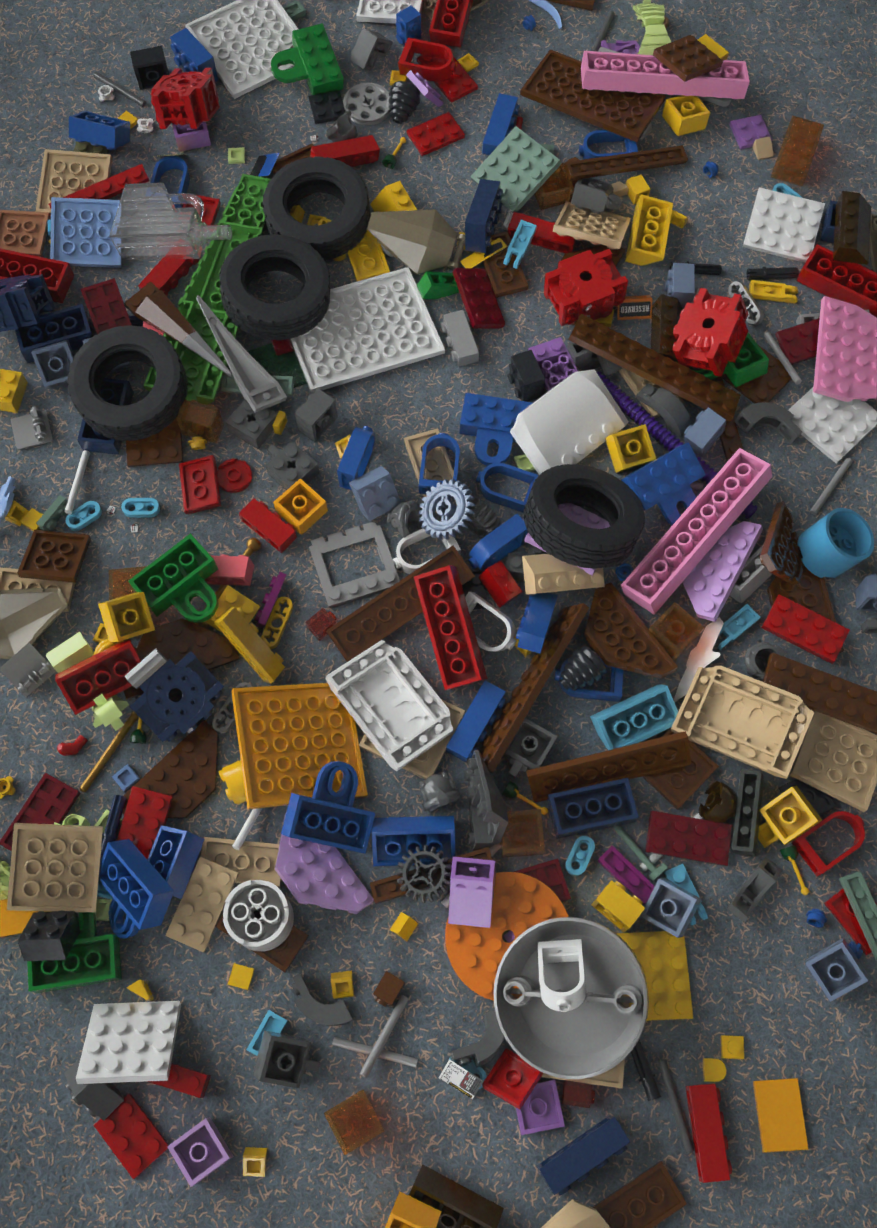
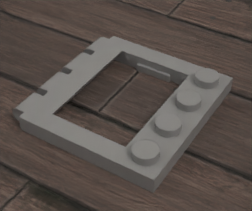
[309,521,400,608]

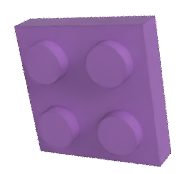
[406,70,443,107]
[729,115,772,150]
[515,1080,565,1135]

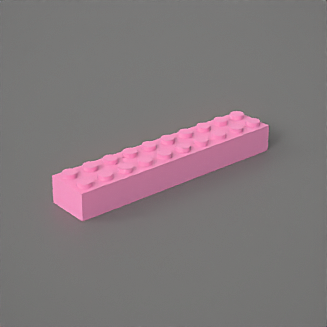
[581,51,750,99]
[621,448,772,615]

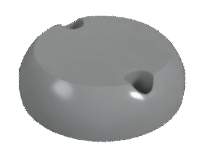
[494,917,649,1079]

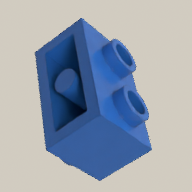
[396,5,421,45]

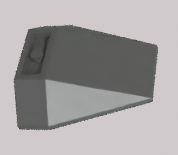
[465,750,508,852]

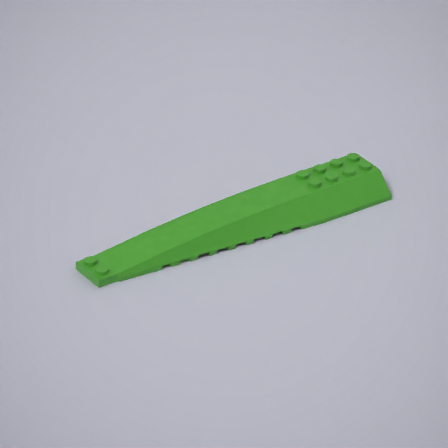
[144,174,271,408]

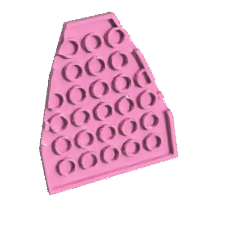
[813,296,877,402]

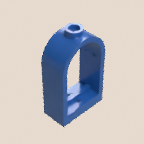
[579,130,638,159]
[146,156,190,211]
[337,426,375,490]
[419,433,460,497]
[476,463,539,513]
[468,514,528,571]
[554,657,623,702]

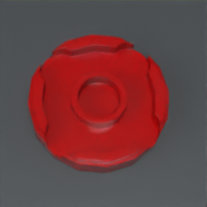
[217,458,253,493]

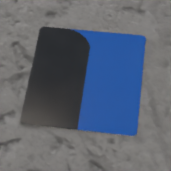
[250,153,280,177]

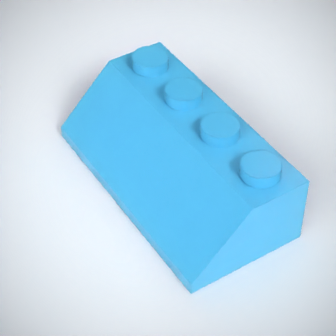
[590,684,678,750]

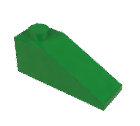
[417,271,460,299]

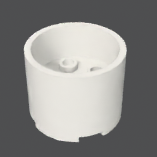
[223,880,294,951]

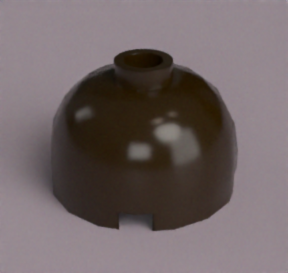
[698,781,737,823]

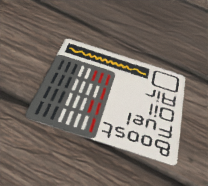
[439,1060,483,1099]

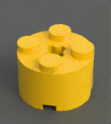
[219,760,246,805]

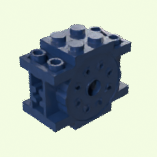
[0,274,56,332]
[129,652,224,742]

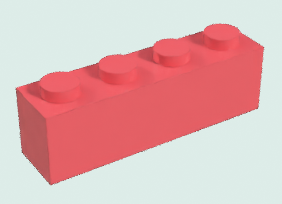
[205,554,254,586]

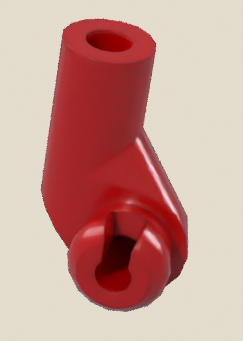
[57,735,88,756]

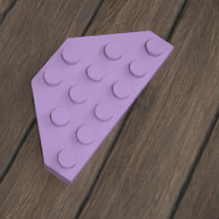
[682,521,763,622]
[275,814,374,914]

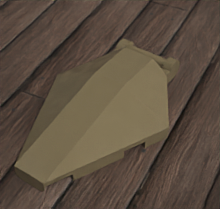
[366,209,465,275]
[0,588,69,660]

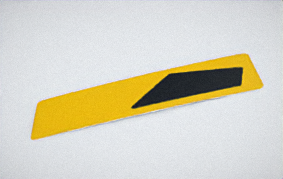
[460,238,507,268]

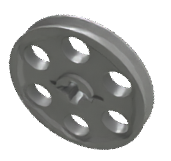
[343,83,390,125]

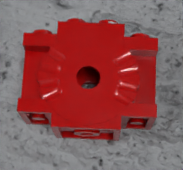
[151,68,220,129]
[544,249,628,327]
[673,288,749,377]

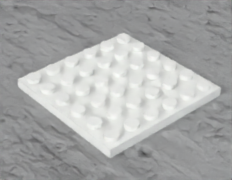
[185,0,298,99]

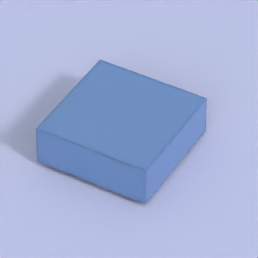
[112,764,140,792]

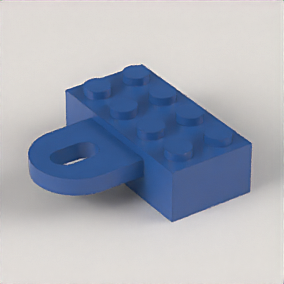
[460,393,533,466]
[621,442,706,526]
[281,761,375,854]
[99,839,174,939]

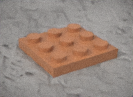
[0,210,51,257]

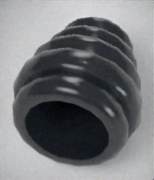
[389,81,421,124]
[560,646,607,691]

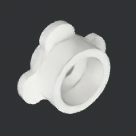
[98,85,115,102]
[137,118,154,133]

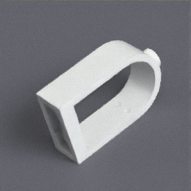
[393,520,461,574]
[465,592,517,652]
[538,939,586,1012]

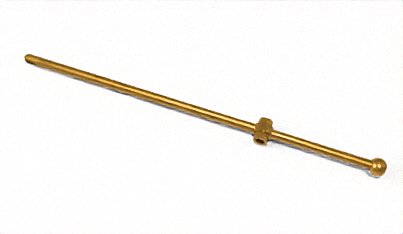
[80,537,261,792]

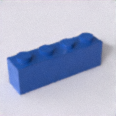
[482,93,520,155]
[516,592,558,654]
[446,681,507,763]

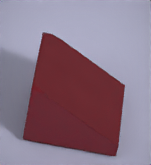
[271,339,294,356]

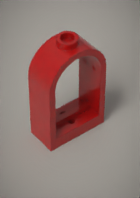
[398,38,457,82]
[791,811,865,876]

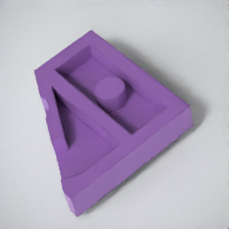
[601,40,640,54]

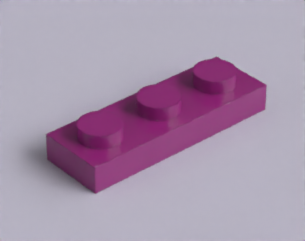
[254,572,287,629]
[597,846,655,905]

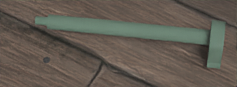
[612,826,669,881]

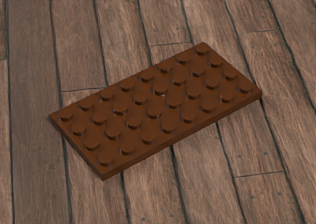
[520,49,666,142]

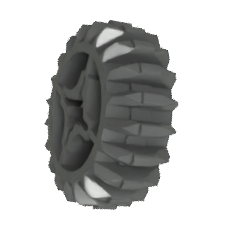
[465,498,502,538]
[396,845,452,903]

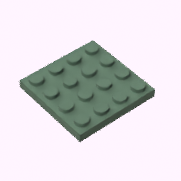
[470,126,562,213]

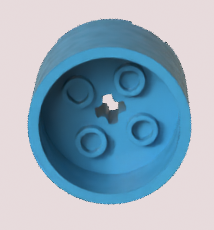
[797,508,874,578]

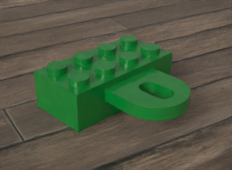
[271,23,344,95]
[689,333,769,387]
[128,533,218,623]
[27,912,122,993]

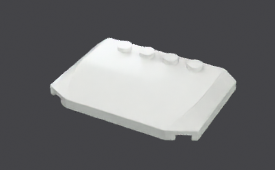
[510,369,629,475]
[326,640,453,772]

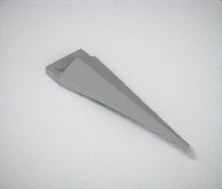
[196,295,287,413]

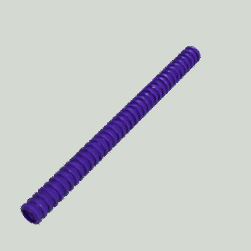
[596,371,758,519]

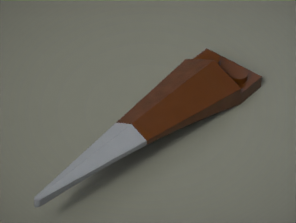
[124,282,232,377]

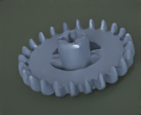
[419,479,476,540]

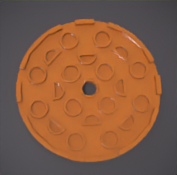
[445,872,568,1001]

